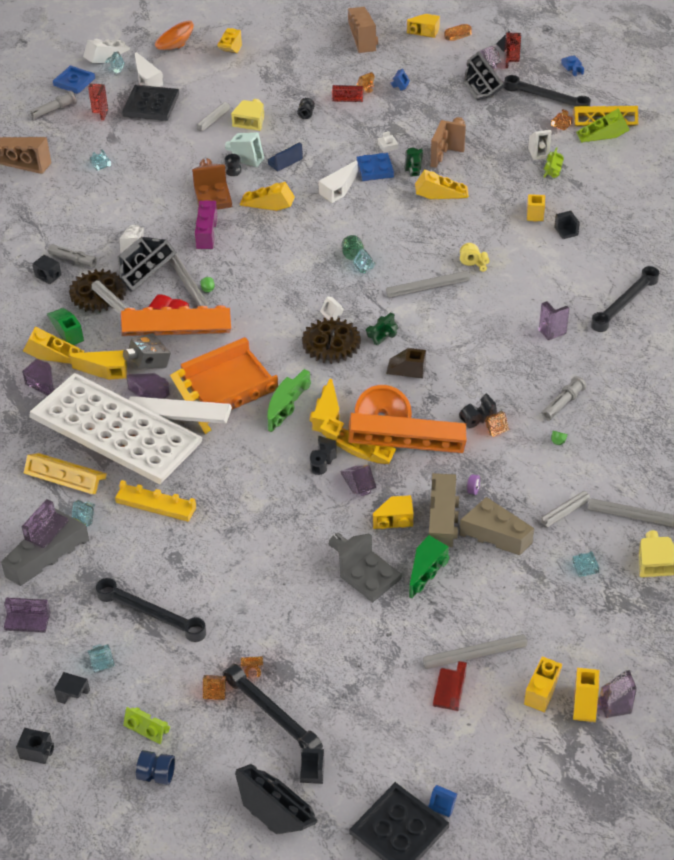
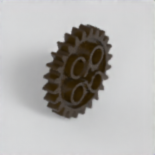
[69,269,127,313]
[302,317,361,364]

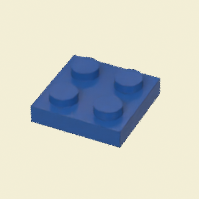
[53,65,95,94]
[356,153,394,181]

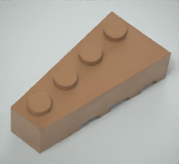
[348,6,378,53]
[0,137,52,174]

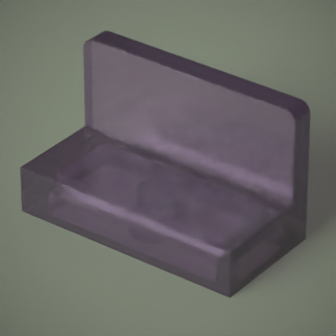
[539,301,570,341]
[21,499,69,548]
[4,597,51,633]

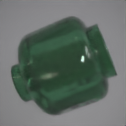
[341,235,364,260]

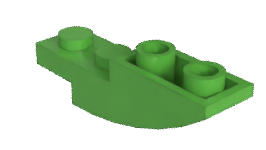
[267,369,311,432]

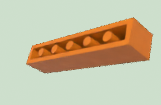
[121,305,231,336]
[348,413,467,453]

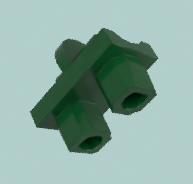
[404,147,423,177]
[366,312,399,345]

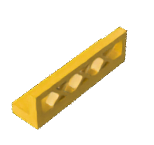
[573,106,638,126]
[24,453,107,494]

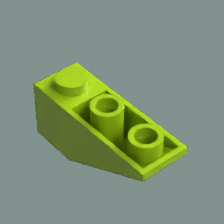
[576,108,630,143]

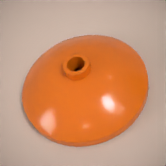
[155,20,194,50]
[354,385,412,418]

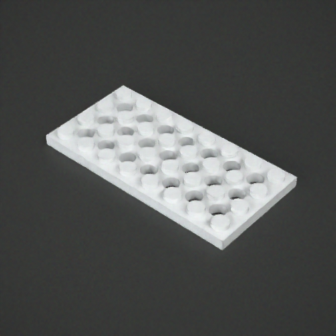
[30,373,202,484]

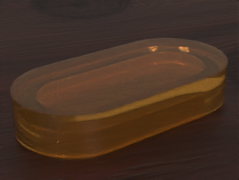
[444,24,472,41]

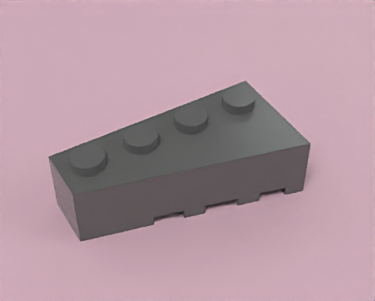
[1,508,89,586]

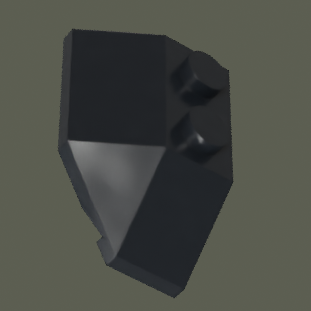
[464,51,506,101]
[117,237,177,292]
[235,764,318,834]

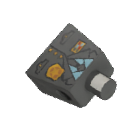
[123,333,171,368]

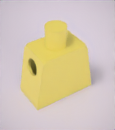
[231,99,264,131]
[639,530,674,577]

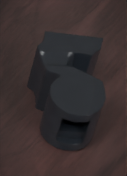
[459,393,497,428]
[310,436,337,475]

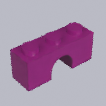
[195,200,218,249]

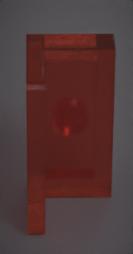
[504,33,521,68]
[88,83,108,120]
[332,85,364,102]
[433,661,467,711]

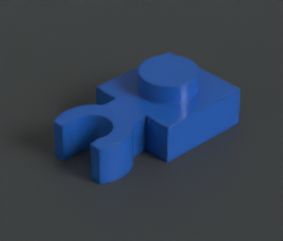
[561,55,584,76]

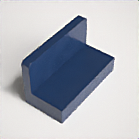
[268,142,303,172]

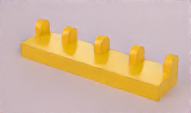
[170,369,211,434]
[115,480,196,522]

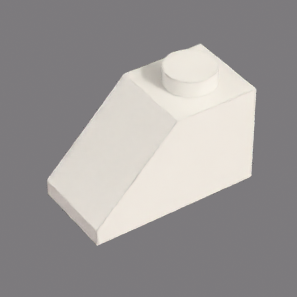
[528,130,552,160]

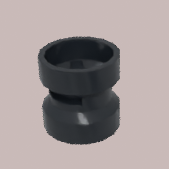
[297,97,315,119]
[224,154,241,176]

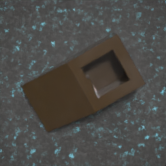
[386,348,426,379]

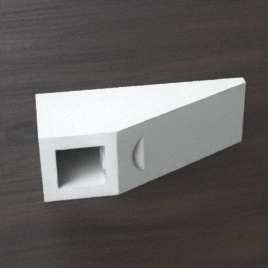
[83,39,130,63]
[135,52,163,87]
[319,161,358,203]
[120,225,144,253]

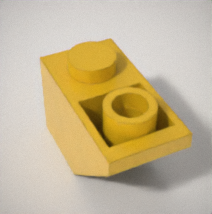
[407,14,440,38]
[217,28,242,53]
[527,194,545,221]
[373,495,414,529]
[524,656,563,713]
[573,667,600,722]

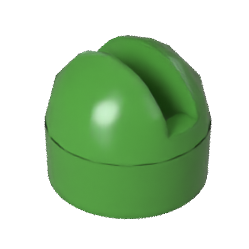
[200,277,215,292]
[551,431,568,445]

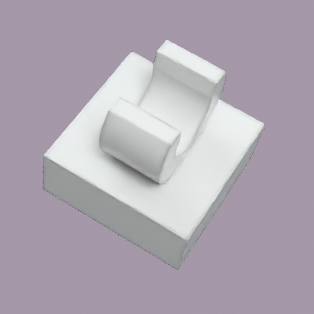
[378,131,398,152]
[320,297,344,320]

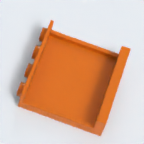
[180,337,278,410]

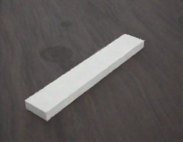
[129,396,232,424]

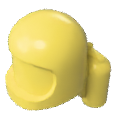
[460,243,489,272]

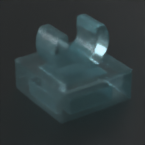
[105,51,125,73]
[89,149,111,171]
[352,249,376,274]
[72,500,95,527]
[572,551,599,577]
[88,644,115,673]

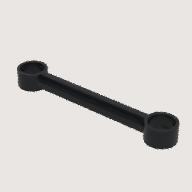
[504,75,591,107]
[591,266,659,332]
[96,578,206,642]
[223,663,323,749]

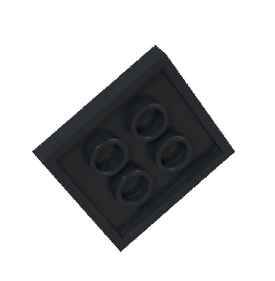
[122,85,179,121]
[349,782,449,860]

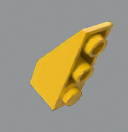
[415,169,469,199]
[240,182,295,211]
[23,326,84,364]
[70,350,127,380]
[309,379,340,432]

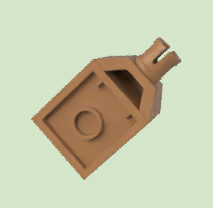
[430,117,466,168]

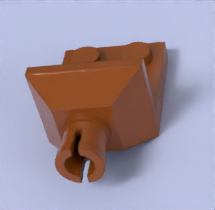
[192,158,233,210]

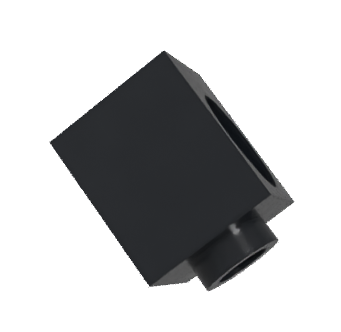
[32,255,62,284]
[16,728,54,764]

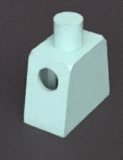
[225,132,265,167]

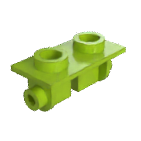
[543,147,564,178]
[123,707,170,744]

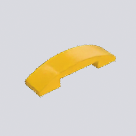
[319,415,396,464]

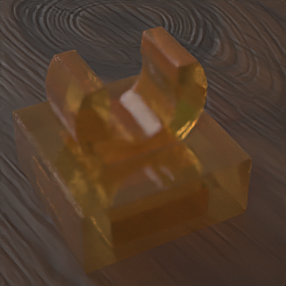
[357,72,375,93]
[551,109,573,131]
[485,411,509,437]
[241,656,264,678]
[203,675,226,700]

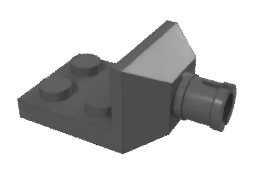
[328,532,402,603]

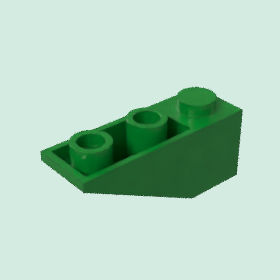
[47,308,84,345]
[409,535,450,599]

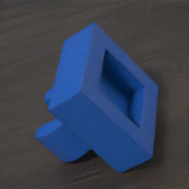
[390,69,410,91]
[428,785,458,817]

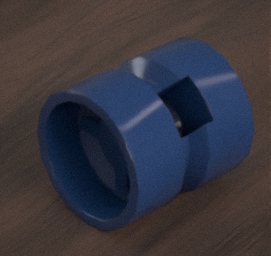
[136,750,175,786]

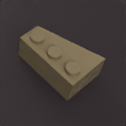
[429,473,459,547]
[459,497,534,555]

